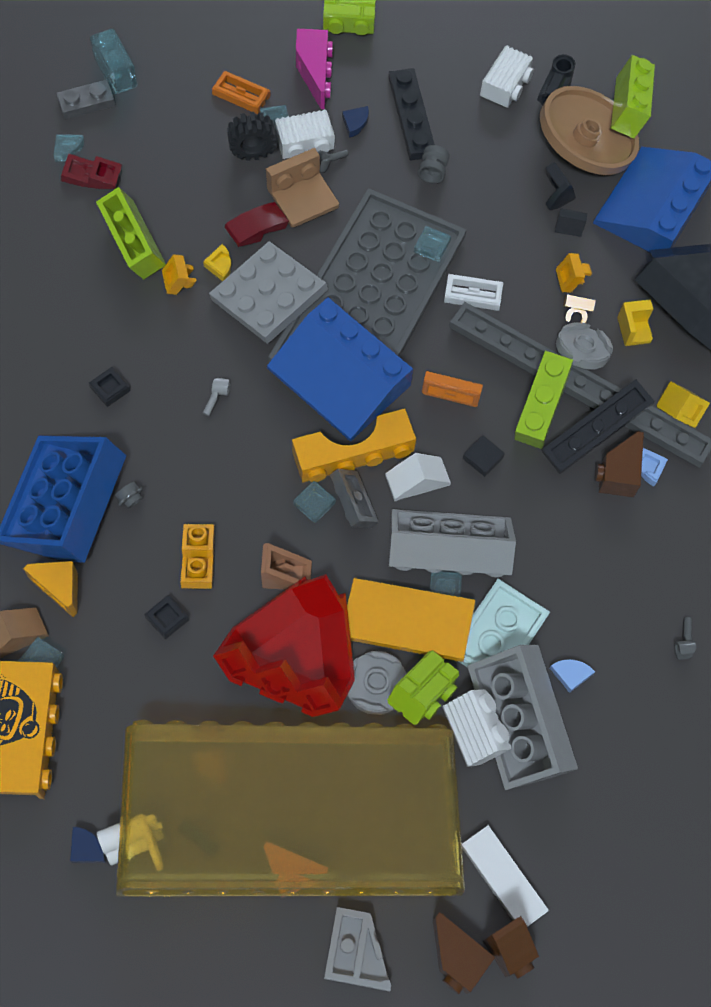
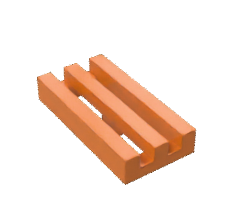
[212,71,270,114]
[422,371,483,407]

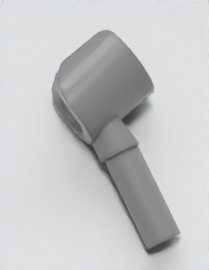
[203,378,231,416]

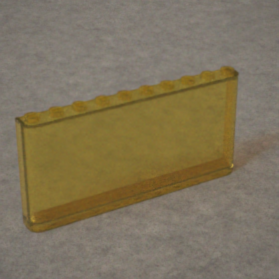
[116,720,465,897]

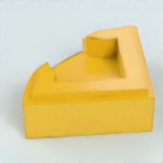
[203,244,231,281]

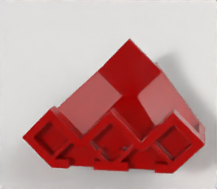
[213,574,355,717]

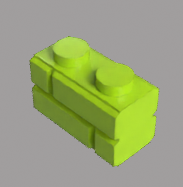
[323,0,376,35]
[387,650,459,725]

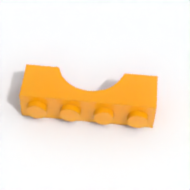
[292,408,416,483]

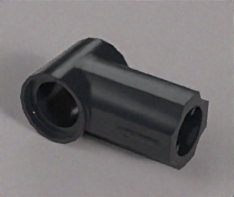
[537,54,576,106]

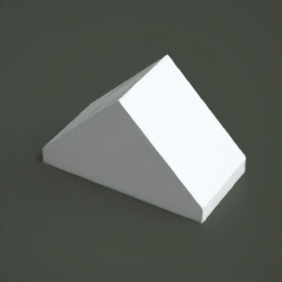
[385,453,451,501]

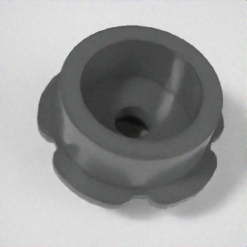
[115,481,144,509]

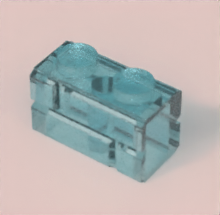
[90,29,137,94]

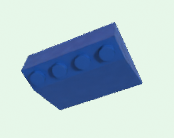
[593,147,711,252]
[267,297,413,442]
[0,436,126,563]

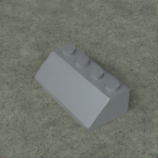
[389,509,516,577]
[467,645,578,790]

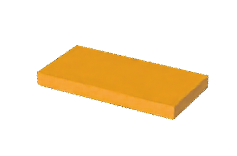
[347,578,475,662]

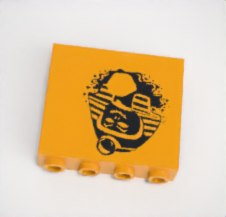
[0,661,63,799]

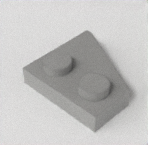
[324,907,391,992]

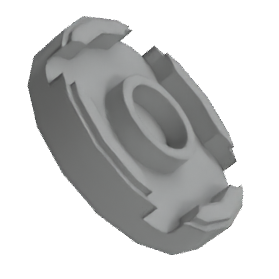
[556,322,613,369]
[348,651,407,715]

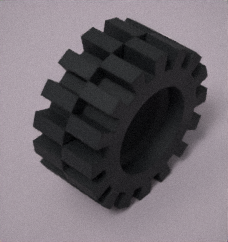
[227,112,278,161]

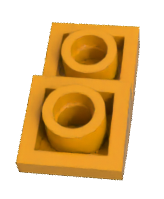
[180,524,214,589]

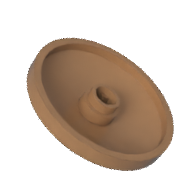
[540,86,639,175]

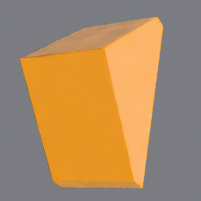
[23,561,78,617]

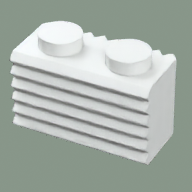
[480,45,534,108]
[275,109,335,159]
[442,689,511,767]

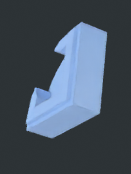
[641,448,668,486]
[549,659,595,693]

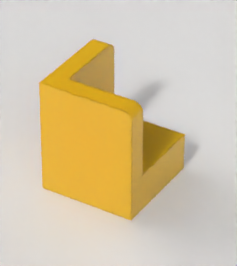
[617,299,653,346]
[657,381,710,428]

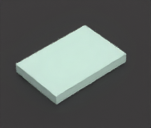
[458,579,550,667]

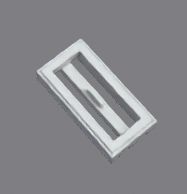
[444,274,503,311]

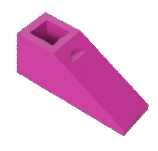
[296,29,333,109]

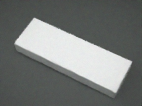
[461,825,549,927]

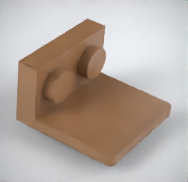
[266,148,339,228]

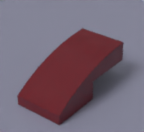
[61,154,122,189]
[224,202,289,247]

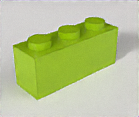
[611,55,655,138]
[96,187,166,280]
[515,350,573,449]

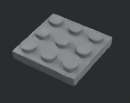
[209,241,328,344]

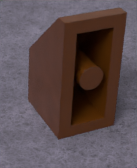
[595,432,644,498]
[433,912,495,994]
[483,916,539,979]

